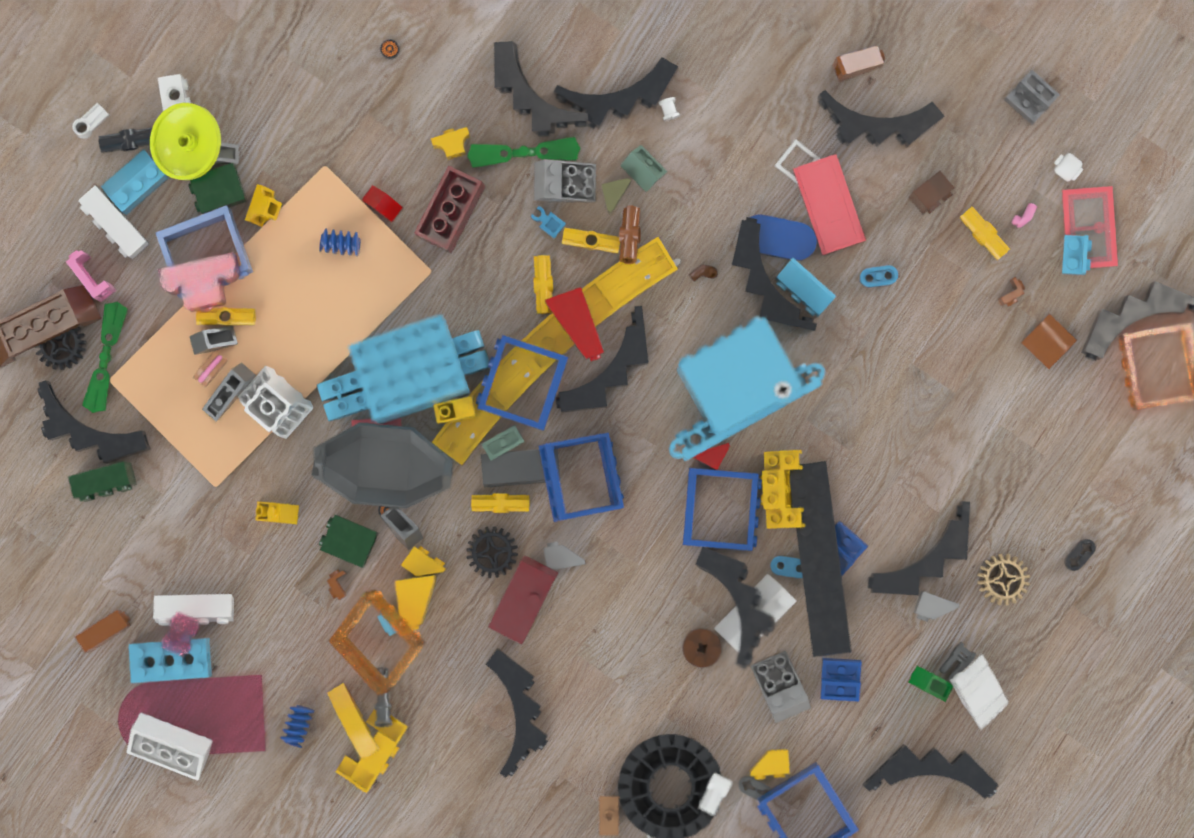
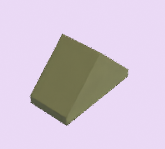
[602,178,631,215]

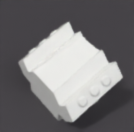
[238,366,313,439]
[950,655,1008,730]

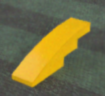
[327,683,380,760]

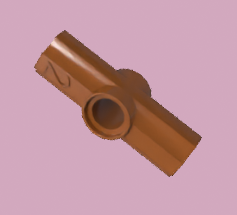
[619,205,641,264]

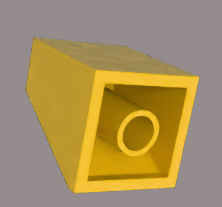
[395,576,437,631]

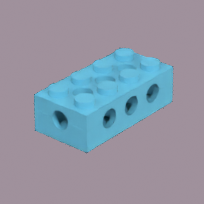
[129,638,212,683]

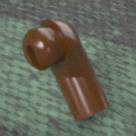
[688,264,718,282]

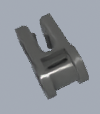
[939,642,976,680]

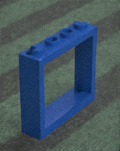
[475,335,568,431]
[538,432,624,522]
[683,468,762,551]
[757,762,859,838]

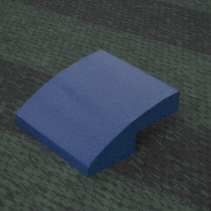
[835,520,868,576]
[820,658,862,702]

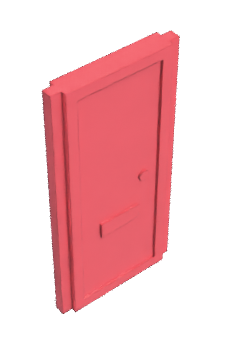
[793,154,866,256]

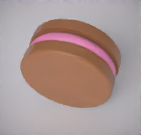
[193,351,228,387]

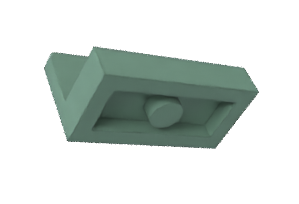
[620,145,667,192]
[481,425,524,461]

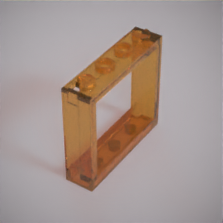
[1118,323,1194,411]
[329,589,426,696]

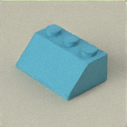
[101,149,169,215]
[775,258,836,317]

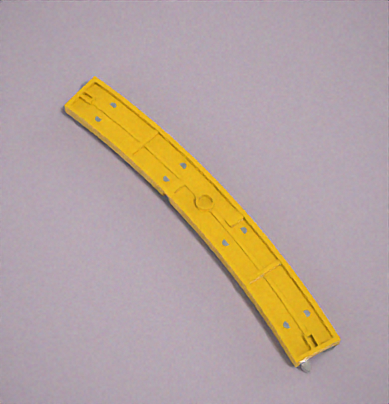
[431,237,681,466]

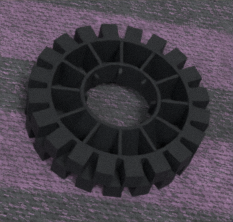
[618,734,723,838]

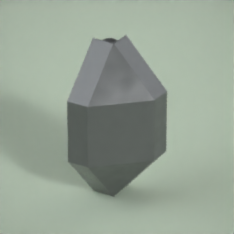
[311,422,453,508]

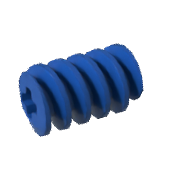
[320,228,361,257]
[280,705,314,748]

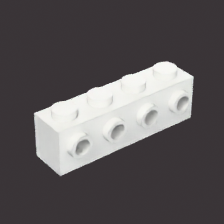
[78,186,149,259]
[153,594,234,626]

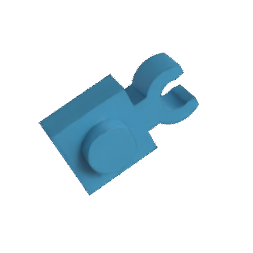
[531,206,566,239]

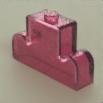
[158,252,240,312]

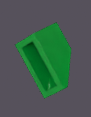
[908,666,953,702]

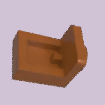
[998,277,1025,307]
[327,569,347,600]

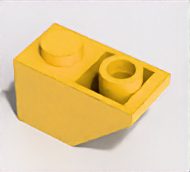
[433,397,476,423]
[255,501,299,524]
[401,546,446,576]
[750,749,790,779]

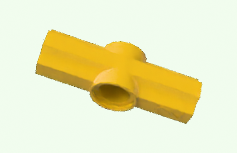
[959,207,1010,260]
[562,228,620,254]
[533,255,553,314]
[196,307,256,326]
[471,493,530,513]

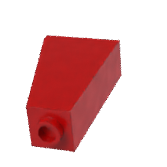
[545,287,604,362]

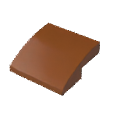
[1021,313,1077,369]

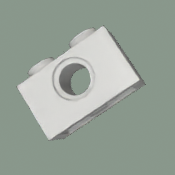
[158,74,191,111]

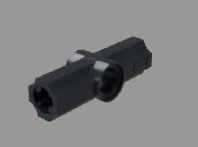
[98,127,153,153]

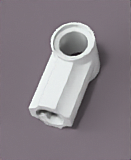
[72,103,109,139]
[699,773,732,815]

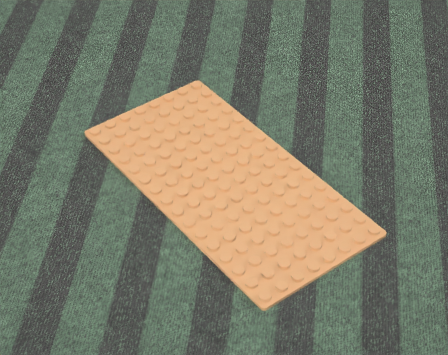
[110,166,431,487]

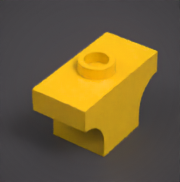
[431,127,470,160]
[245,184,282,227]

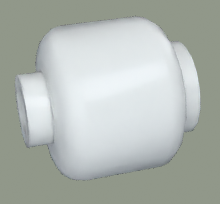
[1054,153,1083,181]

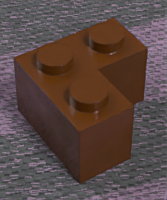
[908,171,955,215]

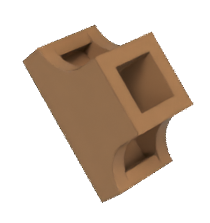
[599,796,619,836]

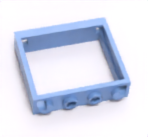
[156,205,253,300]

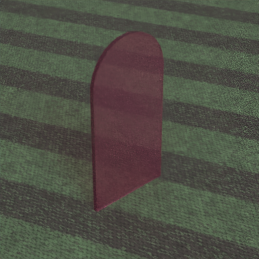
[117,675,266,754]

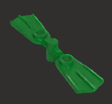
[467,137,581,168]
[82,301,128,413]

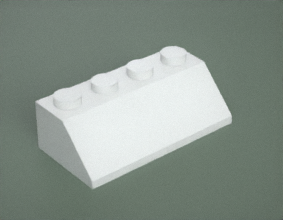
[714,574,796,652]
[127,713,213,780]

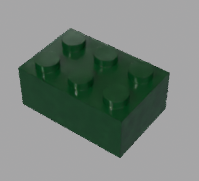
[68,461,137,502]

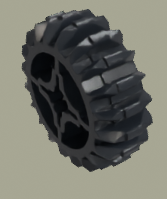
[35,327,87,370]
[466,526,518,578]

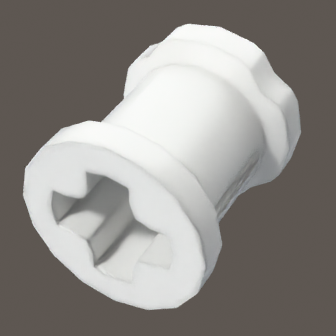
[658,97,680,121]

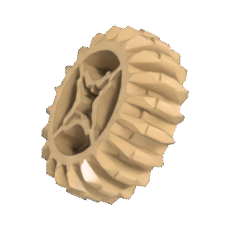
[977,554,1030,605]

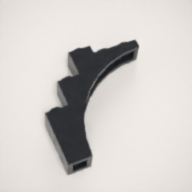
[494,41,592,137]
[554,57,678,129]
[818,90,944,147]
[38,380,151,463]
[695,547,776,670]
[486,648,548,778]

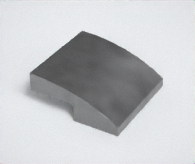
[1004,70,1060,125]

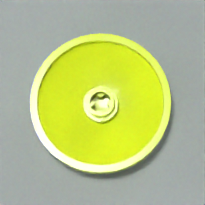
[150,103,221,180]

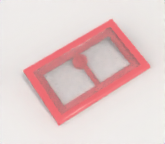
[1062,186,1118,268]

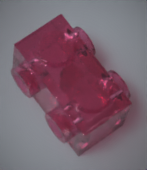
[161,612,200,658]

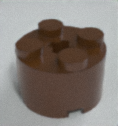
[682,628,722,668]

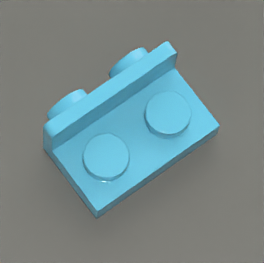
[1062,235,1092,275]

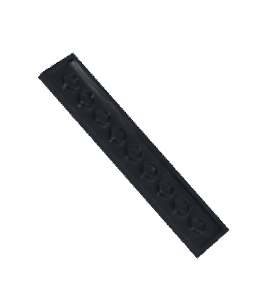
[790,461,852,657]

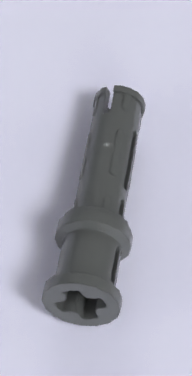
[374,667,392,727]

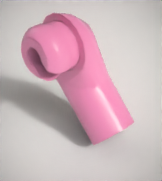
[1012,203,1037,228]

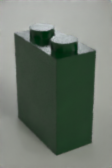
[188,163,247,215]
[318,515,379,568]

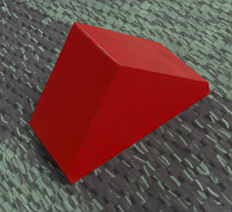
[361,185,403,223]
[692,443,730,470]

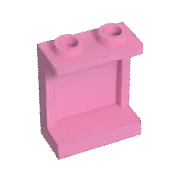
[66,250,116,302]

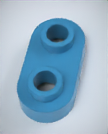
[860,265,898,288]
[770,556,803,578]

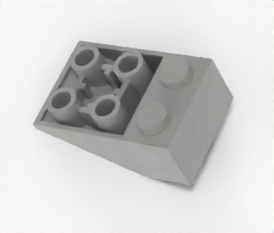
[534,159,596,202]
[751,651,811,723]

